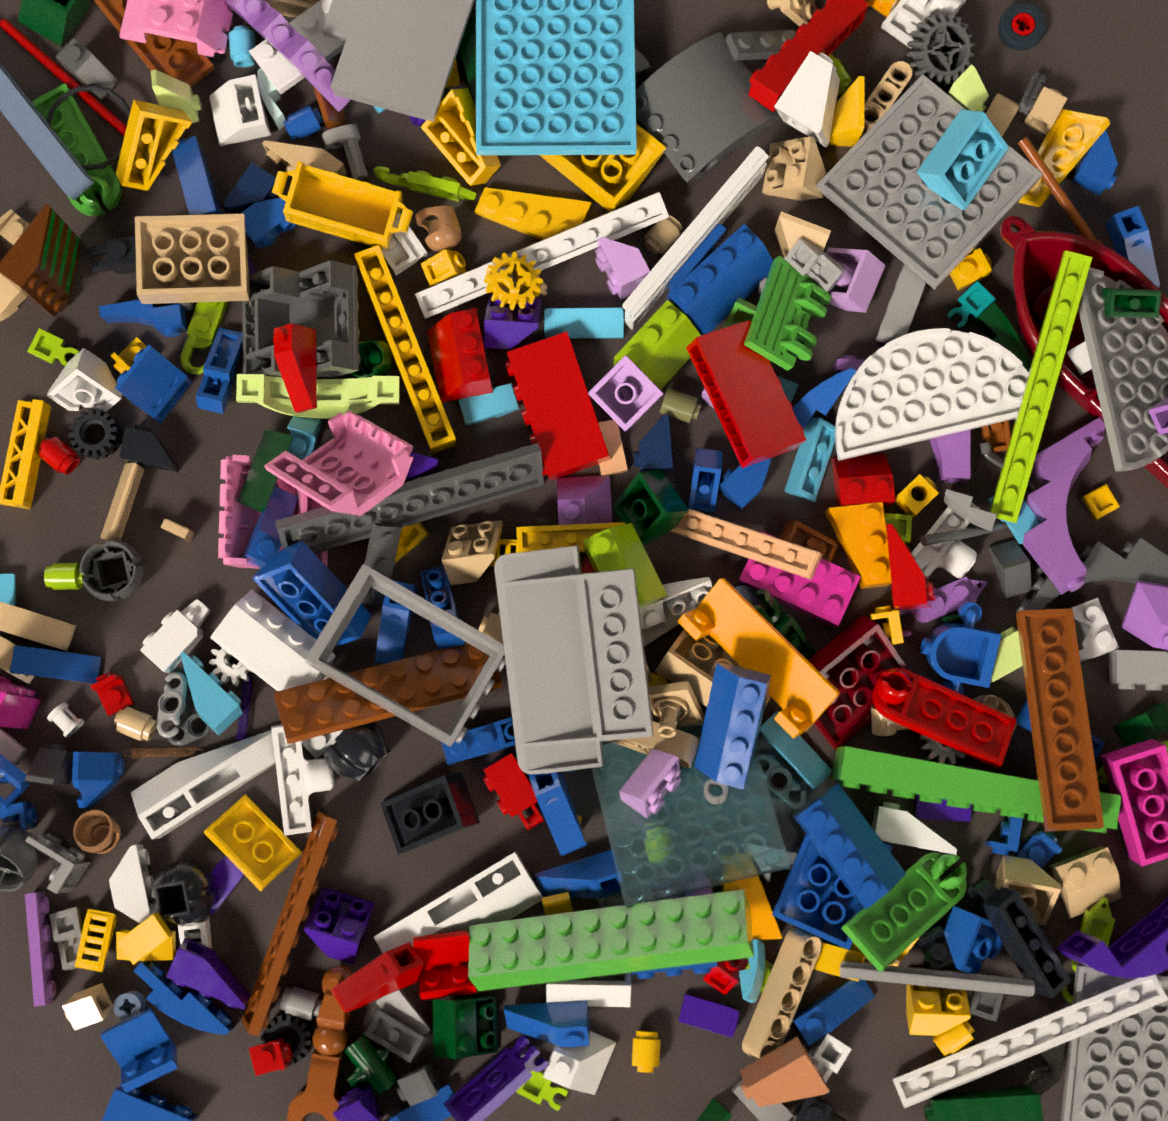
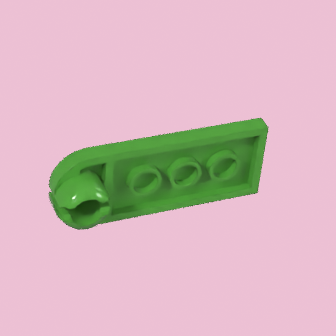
[32,84,122,216]
[842,853,967,972]

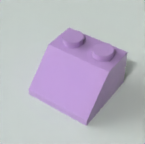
[820,248,885,313]
[588,355,664,432]

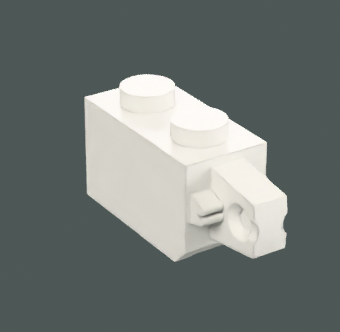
[140,599,211,673]

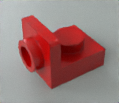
[91,672,135,716]
[702,958,749,995]
[249,1038,292,1076]

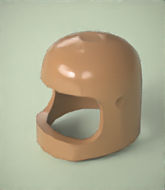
[415,206,462,252]
[73,810,121,854]

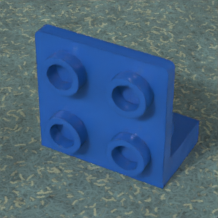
[101,1008,178,1093]

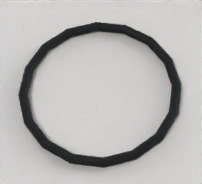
[46,85,131,171]

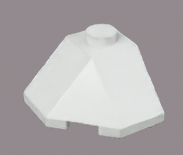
[46,348,122,412]

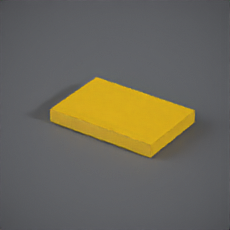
[204,794,302,891]

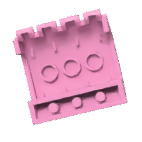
[119,0,233,57]
[264,411,413,516]
[218,455,328,569]

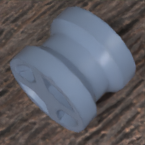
[114,991,147,1021]

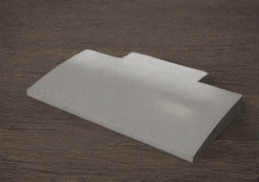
[322,0,475,122]

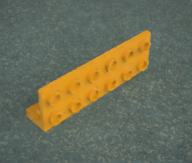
[677,578,839,739]

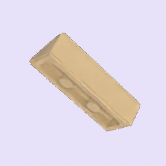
[101,463,144,541]

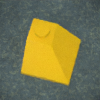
[827,76,864,146]

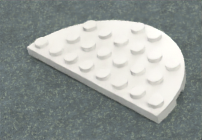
[835,328,1029,461]

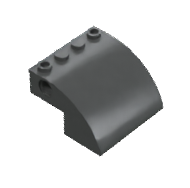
[635,32,780,183]
[242,260,360,379]

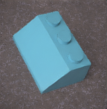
[917,110,1009,210]

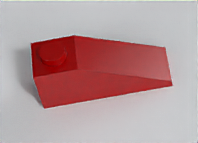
[273,323,317,413]

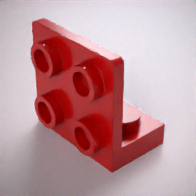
[413,930,477,1000]

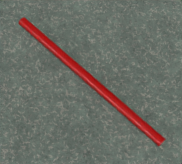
[0,19,127,136]

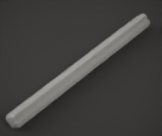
[839,961,1035,997]

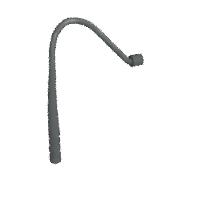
[921,442,1037,546]

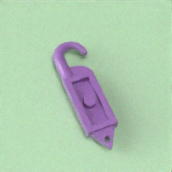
[892,577,987,637]

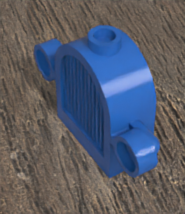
[920,601,1001,695]

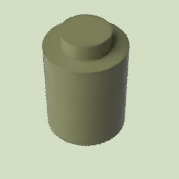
[660,388,701,423]

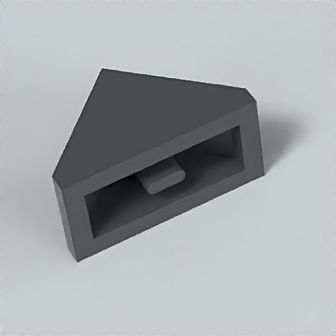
[989,540,1032,598]

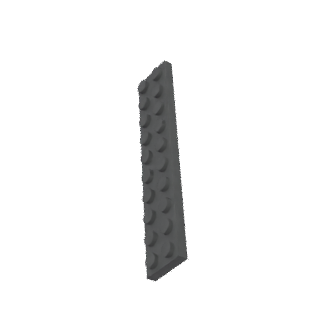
[275,443,544,554]

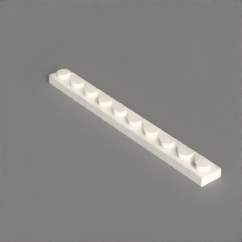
[415,192,669,319]
[893,975,1167,1108]

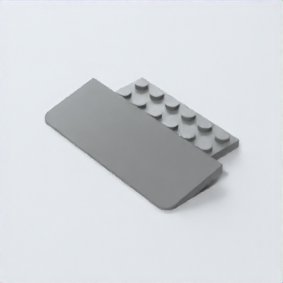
[494,545,654,774]

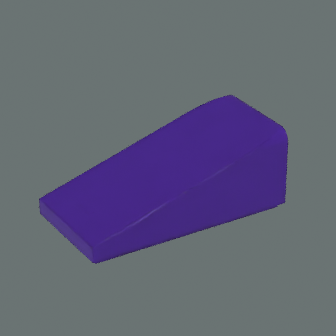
[209,855,246,914]
[678,994,740,1038]

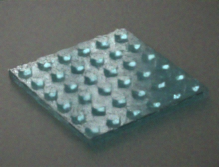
[592,725,790,907]

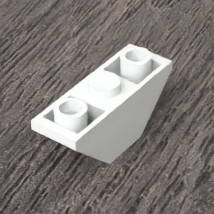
[109,844,156,924]

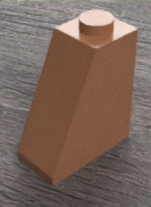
[739,1037,830,1107]

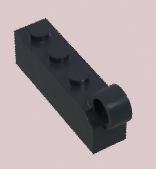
[968,877,1071,998]

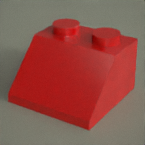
[832,453,895,507]

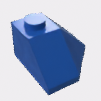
[72,752,125,808]
[944,906,1003,974]

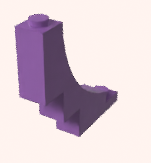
[1023,417,1105,594]

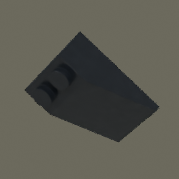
[380,772,480,855]

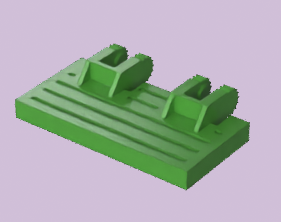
[744,256,831,371]

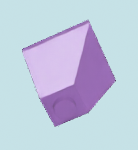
[557,476,612,525]
[1121,580,1168,650]

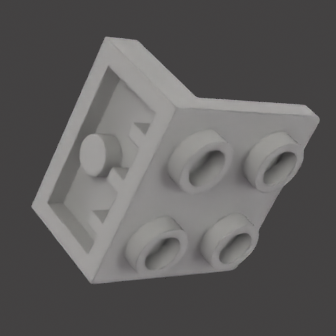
[25,833,91,894]

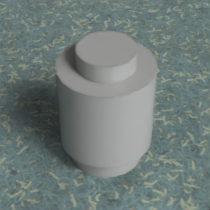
[280,986,323,1021]

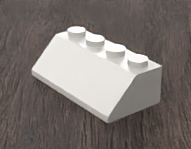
[211,590,336,691]

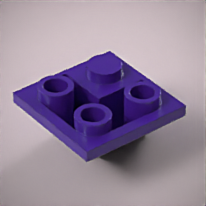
[484,294,542,349]
[304,887,375,965]

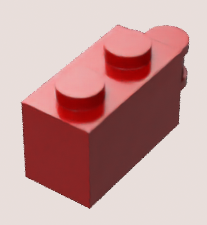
[483,753,544,830]

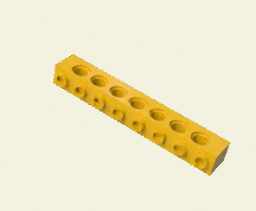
[354,245,457,455]

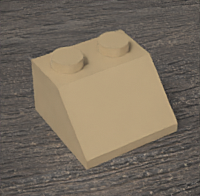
[1048,846,1121,918]

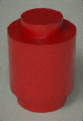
[39,437,80,475]

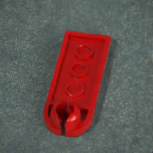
[872,668,1017,769]

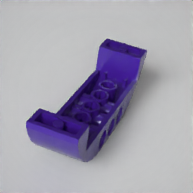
[1057,898,1168,978]

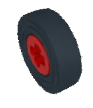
[998,3,1046,51]

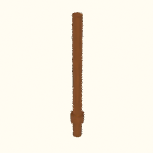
[1017,136,1104,245]

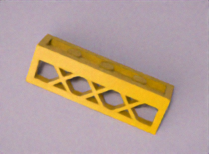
[0,399,51,509]
[516,522,625,553]

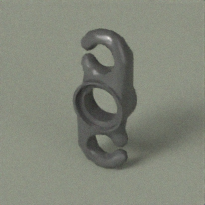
[167,713,213,746]
[751,753,808,809]

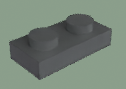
[364,1009,427,1063]

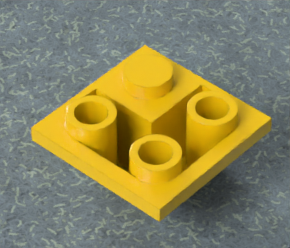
[906,970,971,1036]

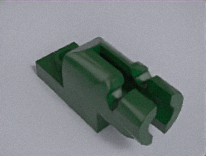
[747,589,817,660]

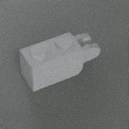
[1109,650,1168,691]

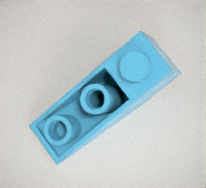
[180,651,243,736]

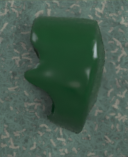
[352,339,391,378]

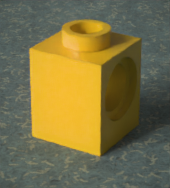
[895,474,939,518]

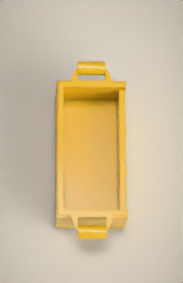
[272,161,413,251]

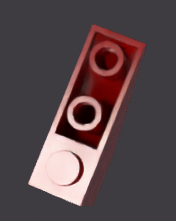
[331,942,424,1013]

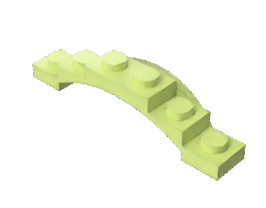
[236,374,400,419]

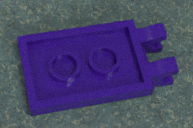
[443,1035,549,1121]

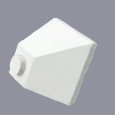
[543,1031,616,1095]

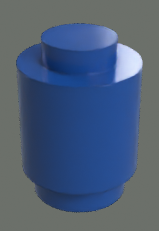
[283,105,324,140]

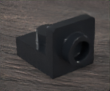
[917,926,955,971]

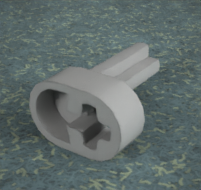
[322,124,368,180]

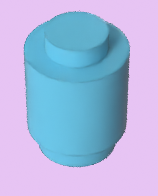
[229,26,256,67]

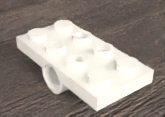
[881,0,967,49]

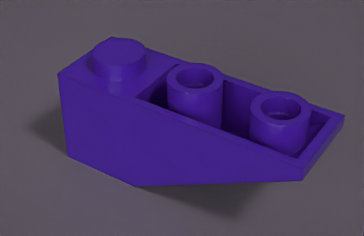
[166,938,250,1010]
[333,1085,383,1121]

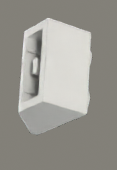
[209,75,271,146]

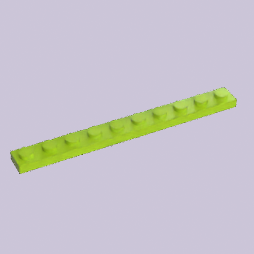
[990,250,1092,523]

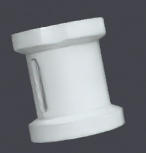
[47,702,85,738]

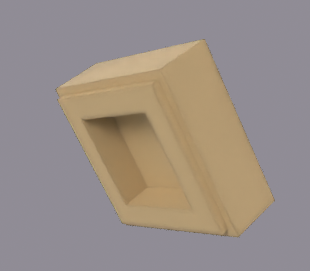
[161,519,195,542]

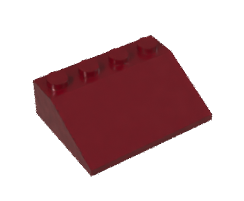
[808,615,910,750]

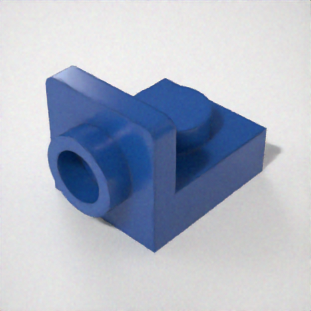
[0,802,37,831]
[985,817,1023,855]
[1014,831,1062,869]

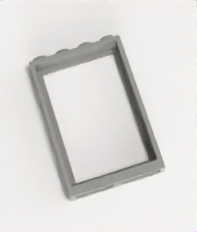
[305,564,506,747]

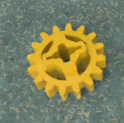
[484,252,543,310]

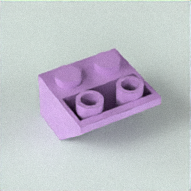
[595,237,650,301]
[619,749,681,818]

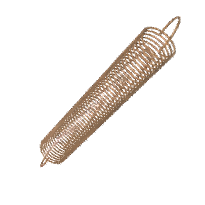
[123,746,204,759]

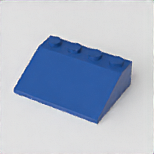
[772,834,892,950]

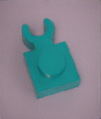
[947,281,996,329]

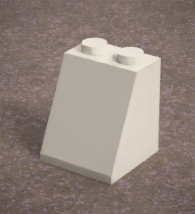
[774,51,840,147]

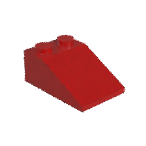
[886,524,936,610]

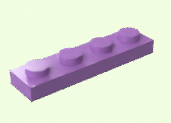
[25,891,56,1007]

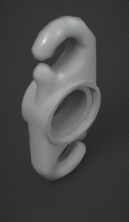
[156,672,188,738]

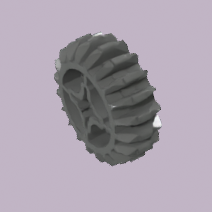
[906,13,976,86]

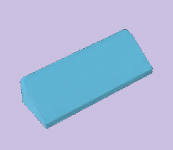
[544,308,624,339]
[785,418,836,502]
[759,711,832,790]

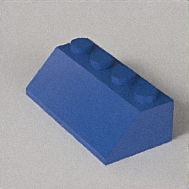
[666,224,773,335]
[252,541,372,647]
[694,662,772,789]
[793,783,906,909]

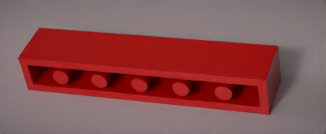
[748,0,869,113]

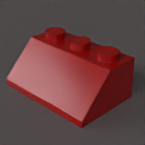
[427,308,493,403]

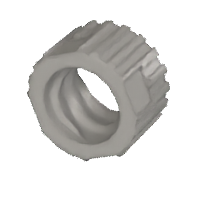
[704,779,729,805]

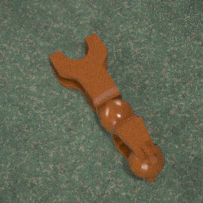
[287,965,354,1121]

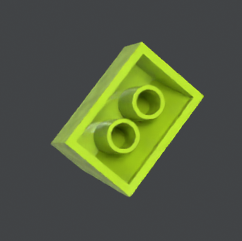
[613,300,701,390]
[583,523,668,609]

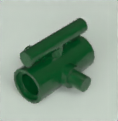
[344,1034,399,1095]

